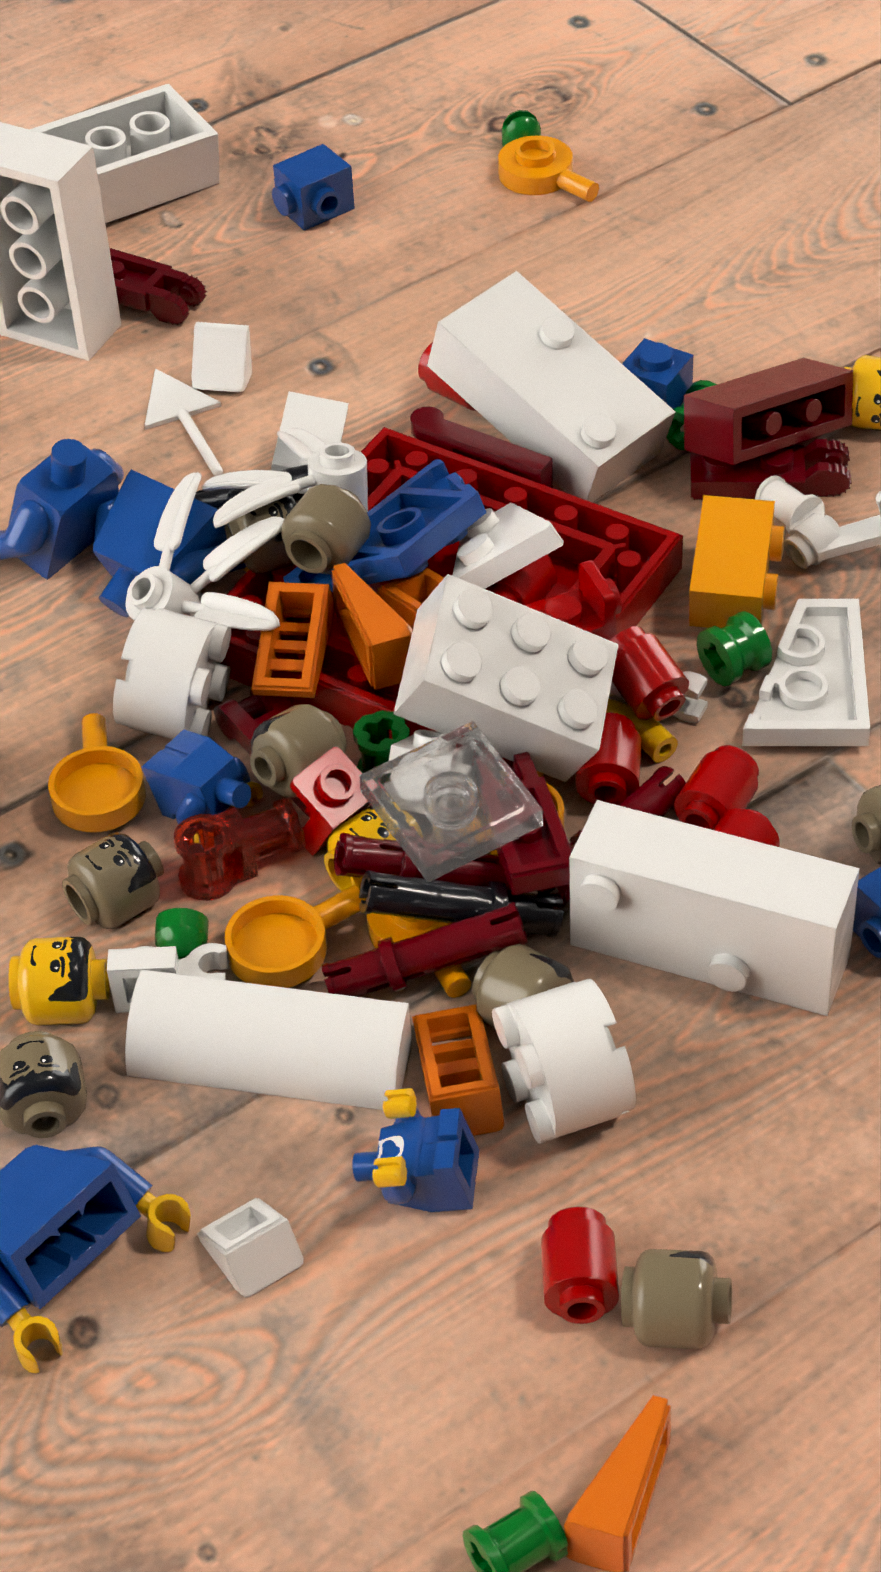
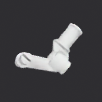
[755,475,881,569]

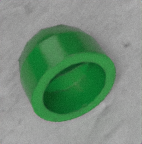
[502,110,541,147]
[155,908,209,959]

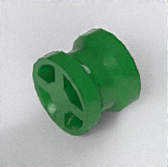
[696,611,772,686]

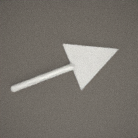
[145,369,223,476]

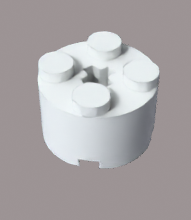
[113,607,231,739]
[492,979,636,1144]

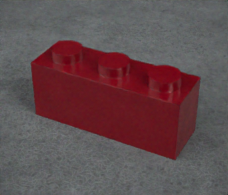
[684,358,853,465]

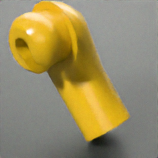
[606,698,678,763]

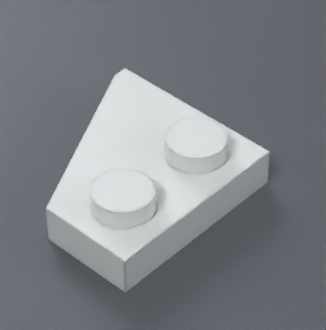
[452,503,564,589]

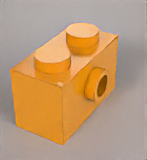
[689,495,785,628]

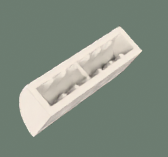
[125,969,412,1110]

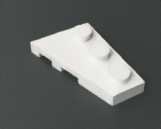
[742,599,870,746]

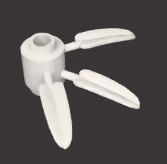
[202,428,368,528]
[125,472,284,631]

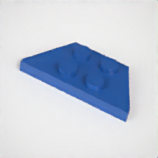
[283,459,487,592]

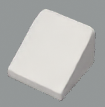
[191,322,252,392]
[197,1198,304,1297]

